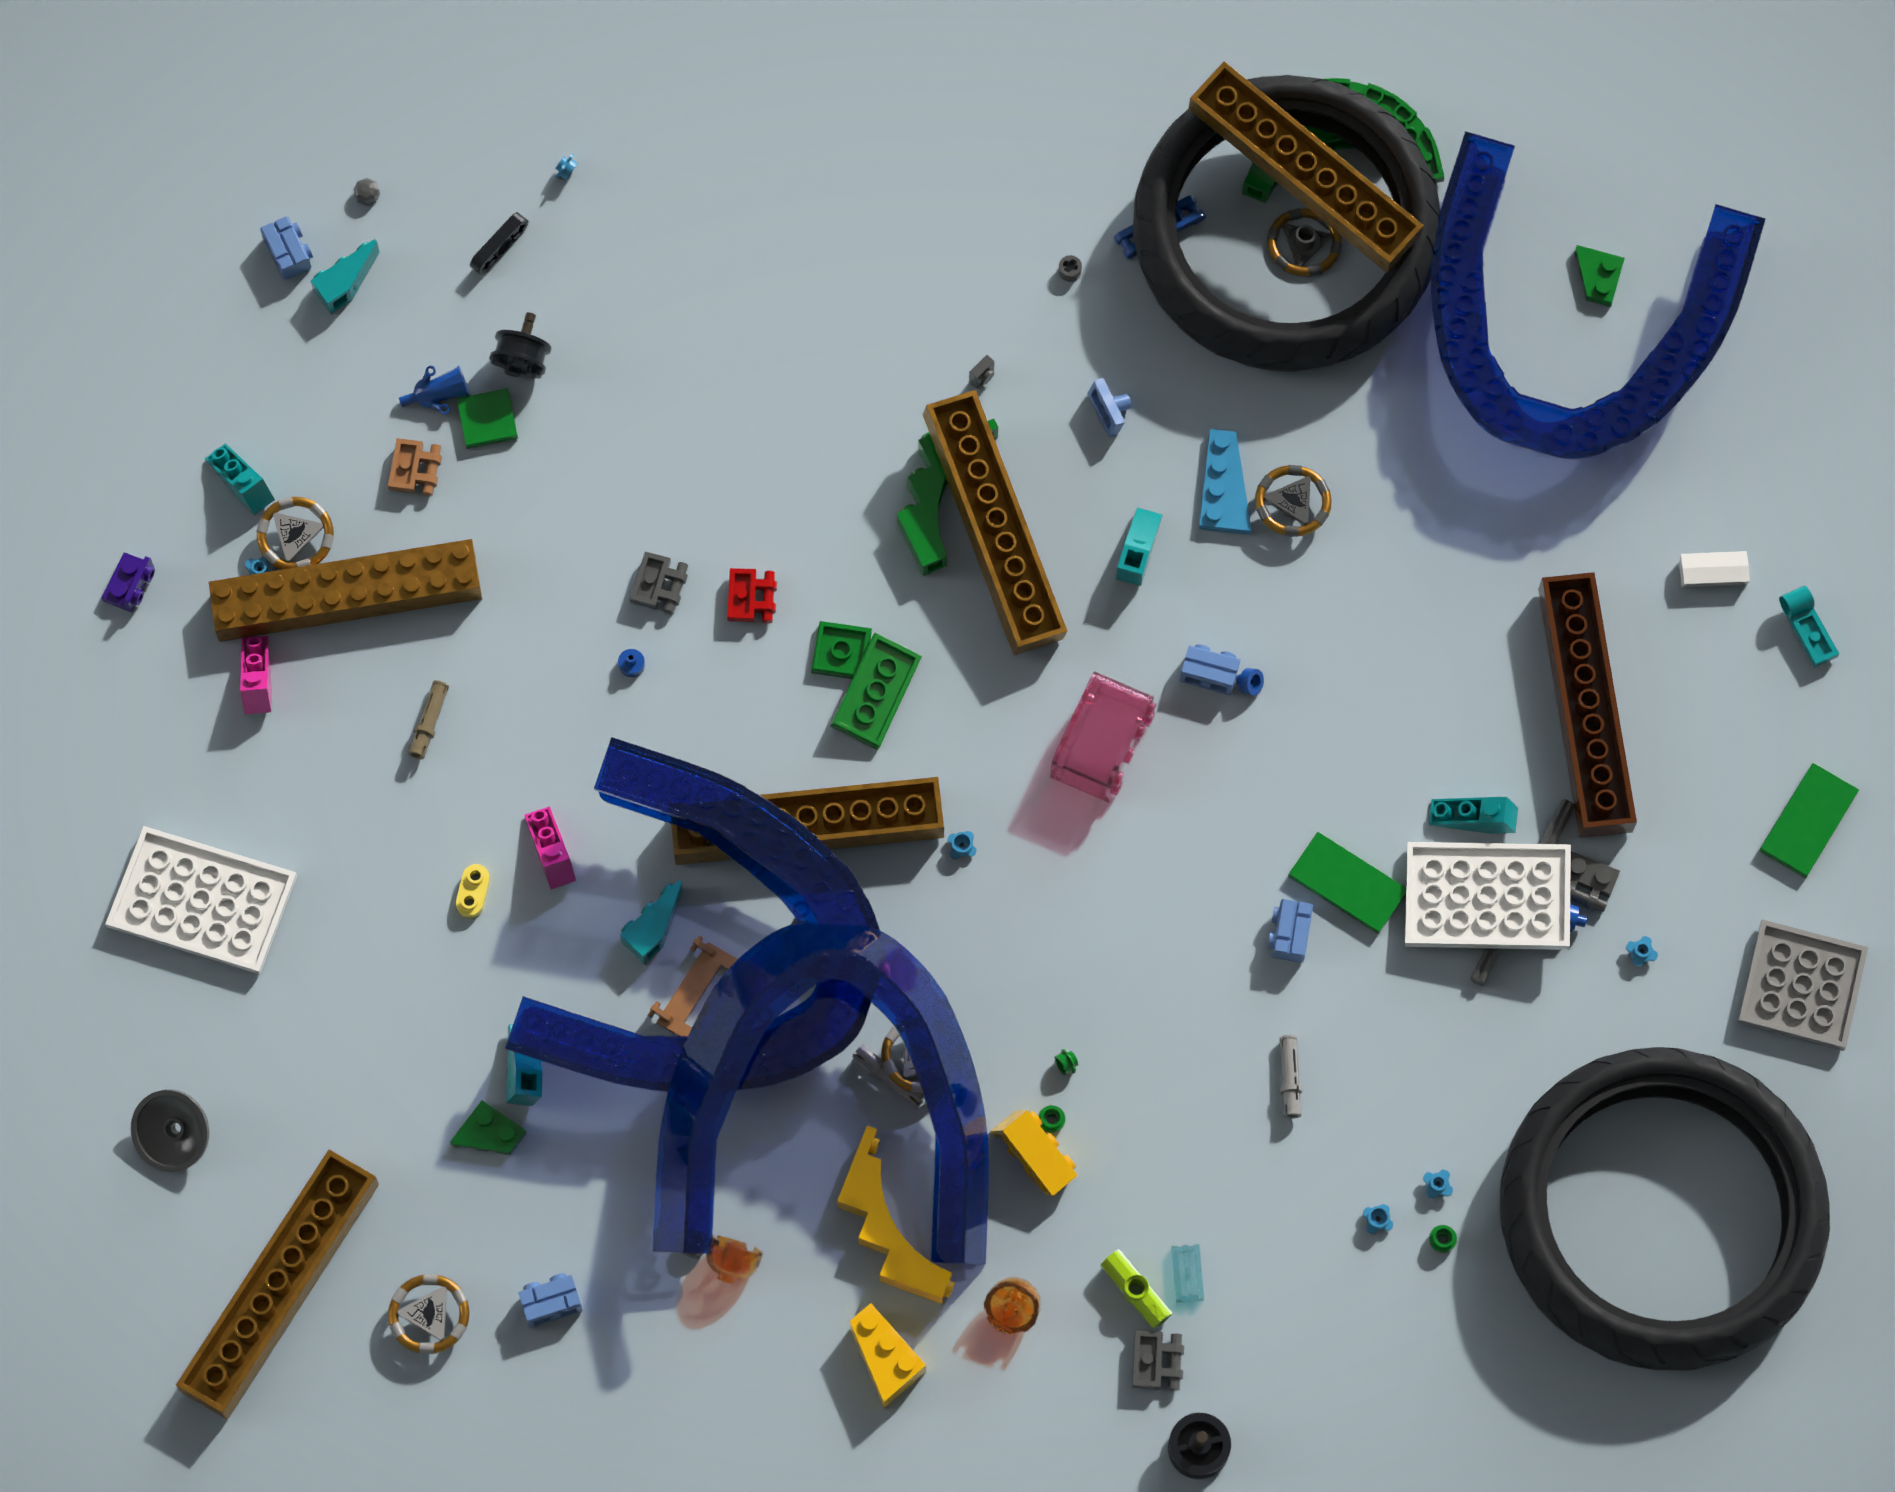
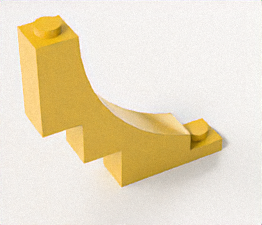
[837,1126,955,1304]

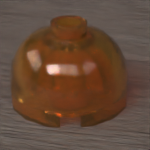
[706,1235,763,1284]
[984,1277,1041,1335]

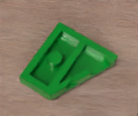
[1574,245,1625,307]
[450,1100,527,1155]

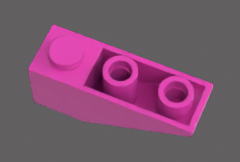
[240,636,272,714]
[524,806,576,889]

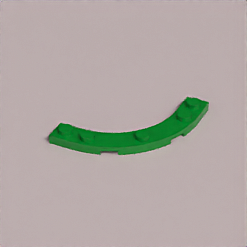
[1325,78,1445,183]

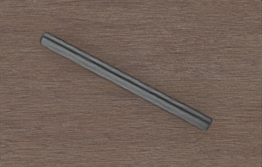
[1470,799,1575,986]

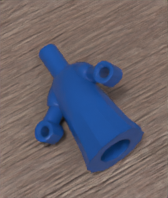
[399,365,470,415]

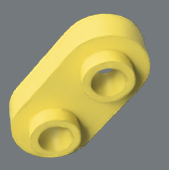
[456,864,490,919]

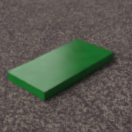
[830,633,922,750]
[1759,763,1859,878]
[1288,832,1406,935]

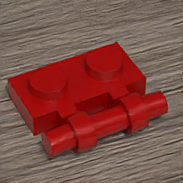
[727,568,777,624]

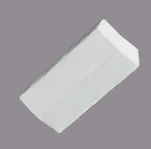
[1679,551,1750,588]

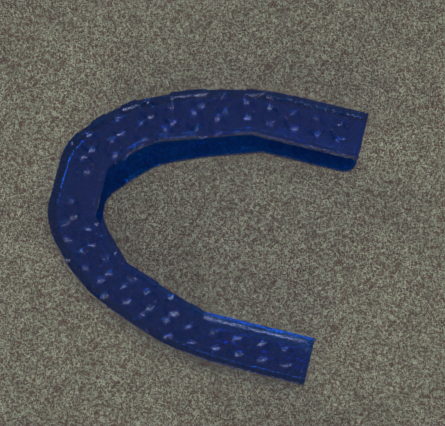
[1431,131,1766,459]
[505,737,885,1093]
[652,923,989,1265]

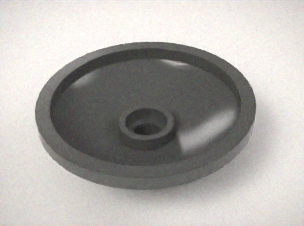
[131,1089,209,1172]

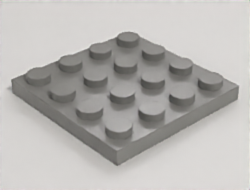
[1737,919,1868,1051]

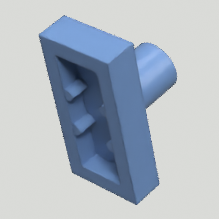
[1087,378,1131,437]

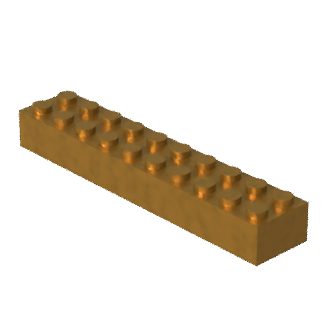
[1188,61,1424,273]
[923,390,1067,656]
[208,539,482,642]
[669,777,944,865]
[176,1149,379,1420]

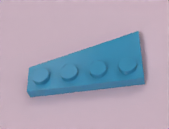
[1199,429,1252,535]

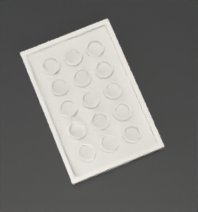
[105,826,297,974]
[1405,842,1571,950]

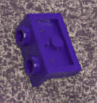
[102,552,155,612]

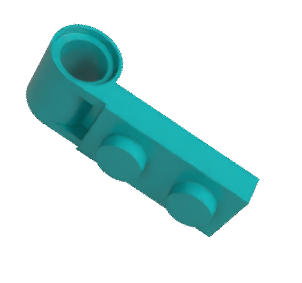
[1779,585,1839,668]

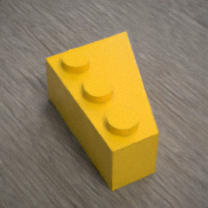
[990,1110,1078,1196]
[850,1303,926,1408]

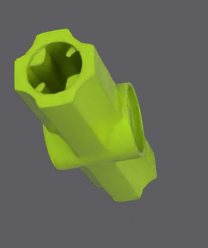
[1100,1250,1172,1330]

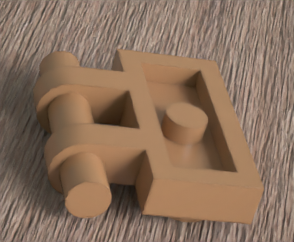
[388,438,442,496]

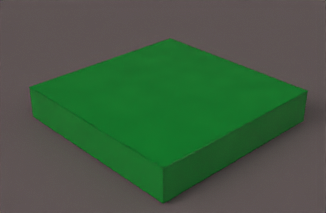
[457,388,518,449]
[811,621,872,679]

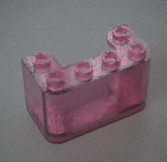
[1050,671,1157,803]

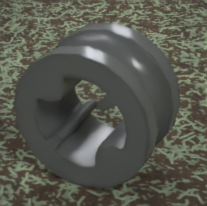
[1058,255,1082,282]

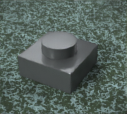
[969,355,995,389]

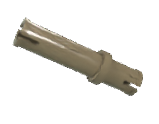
[408,680,449,760]

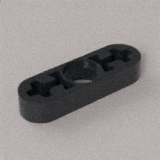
[470,212,529,275]

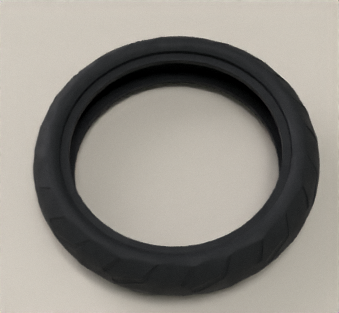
[1133,75,1441,372]
[1500,1047,1830,1370]

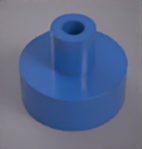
[618,649,645,677]
[1236,668,1264,695]
[1570,904,1587,933]

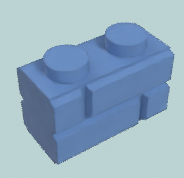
[260,216,313,280]
[1180,644,1241,695]
[1267,899,1313,963]
[518,1273,583,1328]

